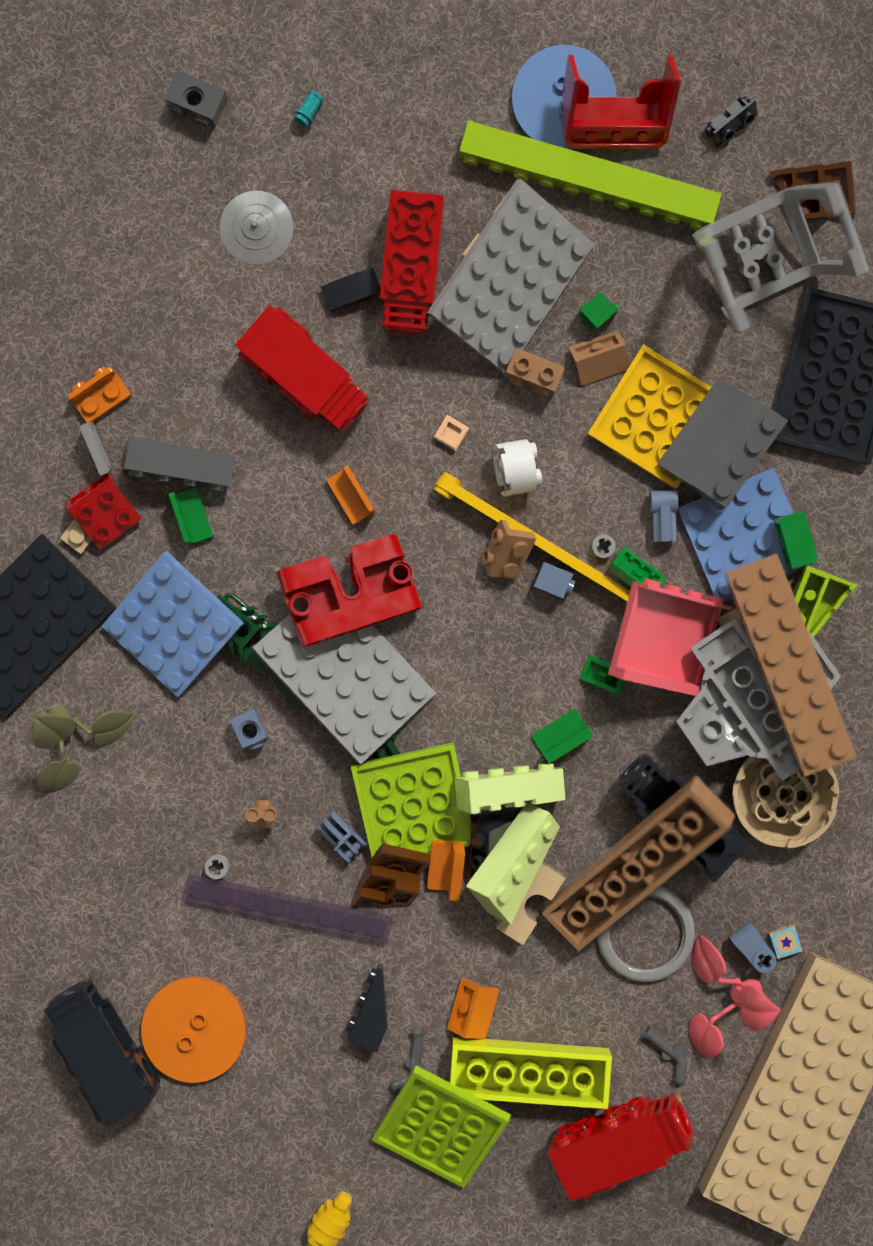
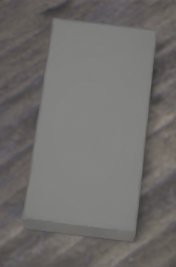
[79,421,112,476]

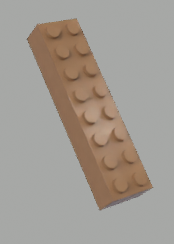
[724,554,857,777]
[542,776,735,951]

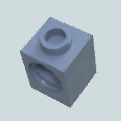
[533,562,575,599]
[230,708,269,750]

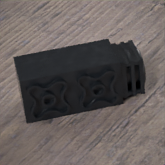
[615,753,751,884]
[44,979,161,1127]

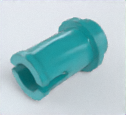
[294,90,324,127]

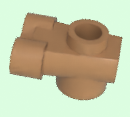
[245,800,278,828]

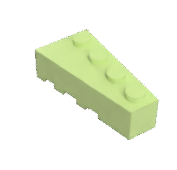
[455,763,566,814]
[466,803,560,925]

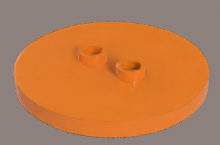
[141,977,246,1083]

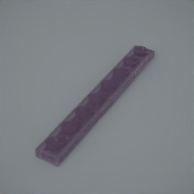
[183,873,393,943]

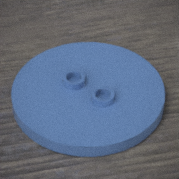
[512,45,617,151]

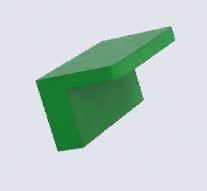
[169,487,214,545]
[773,511,818,570]
[532,709,593,764]

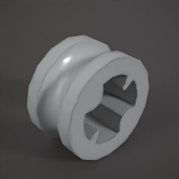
[591,534,616,558]
[205,855,229,879]

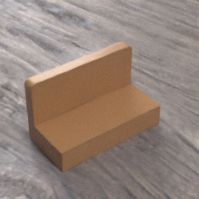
[568,330,630,385]

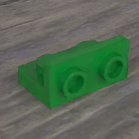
[608,545,666,588]

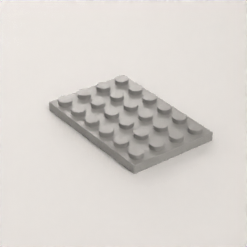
[427,179,594,374]
[252,602,436,765]

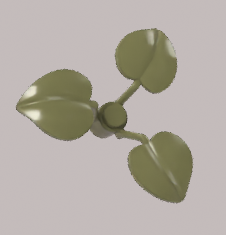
[30,705,135,792]

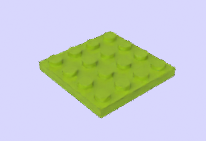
[351,742,471,857]
[372,1065,511,1188]

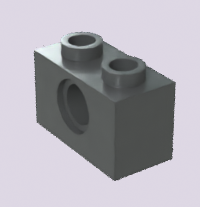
[164,70,228,127]

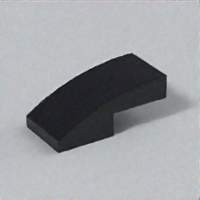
[321,268,381,312]

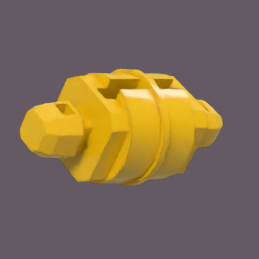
[307,1191,352,1246]

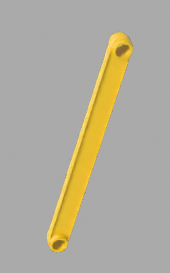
[433,472,630,602]

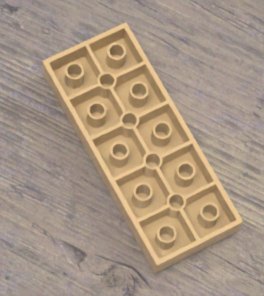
[698,952,873,1241]

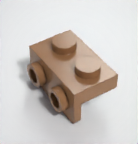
[505,348,564,397]
[482,520,536,580]

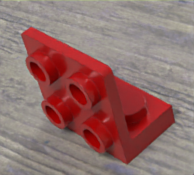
[66,473,141,549]

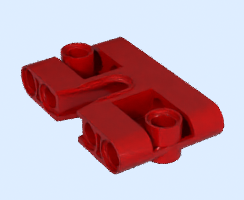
[276,534,423,648]

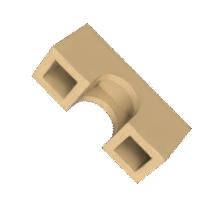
[494,862,566,945]

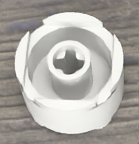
[493,439,542,497]

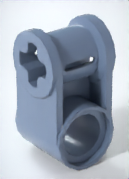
[729,921,777,973]

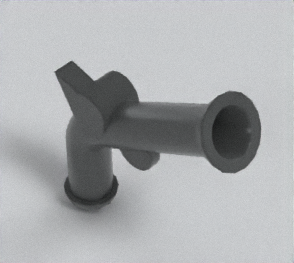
[641,1025,688,1085]
[390,1030,427,1093]

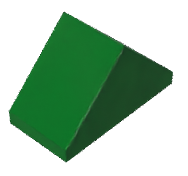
[579,654,626,696]

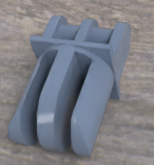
[315,810,368,863]

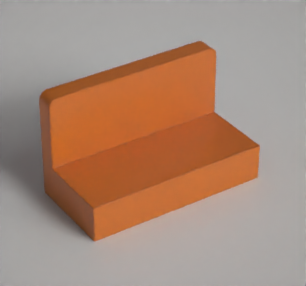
[326,465,375,525]
[427,840,465,901]
[447,979,499,1039]

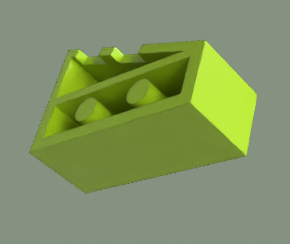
[793,566,857,637]

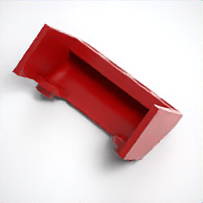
[562,55,681,149]

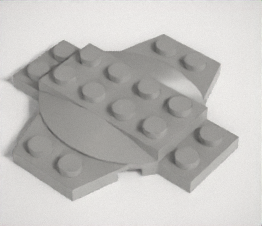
[676,618,841,781]

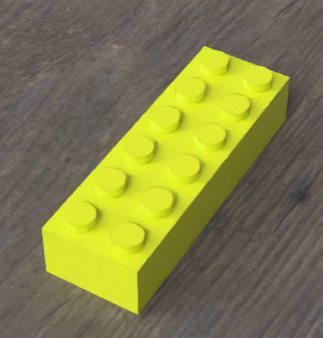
[450,1037,612,1109]

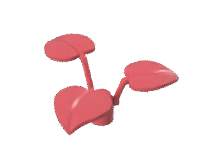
[689,935,781,1058]

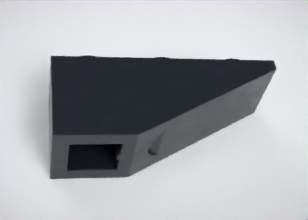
[470,813,511,894]
[346,963,388,1053]

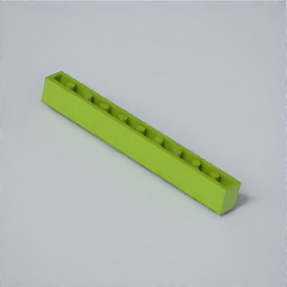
[459,120,722,231]

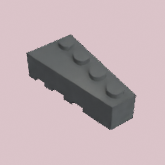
[122,437,235,491]

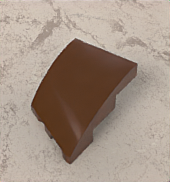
[770,161,857,220]
[352,843,431,908]

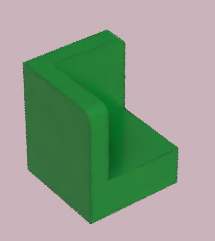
[578,293,620,332]

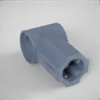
[649,490,678,542]

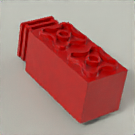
[380,190,445,334]
[235,304,369,434]
[547,1092,693,1201]

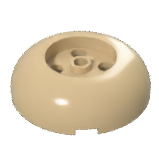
[732,756,839,848]

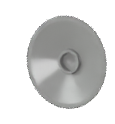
[220,191,293,264]

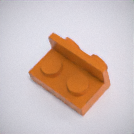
[67,367,132,423]

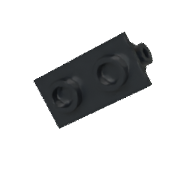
[704,96,758,148]

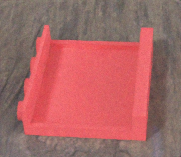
[608,579,732,696]

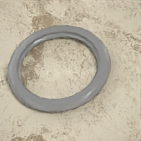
[597,886,695,982]

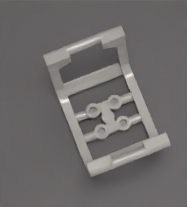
[693,182,869,333]

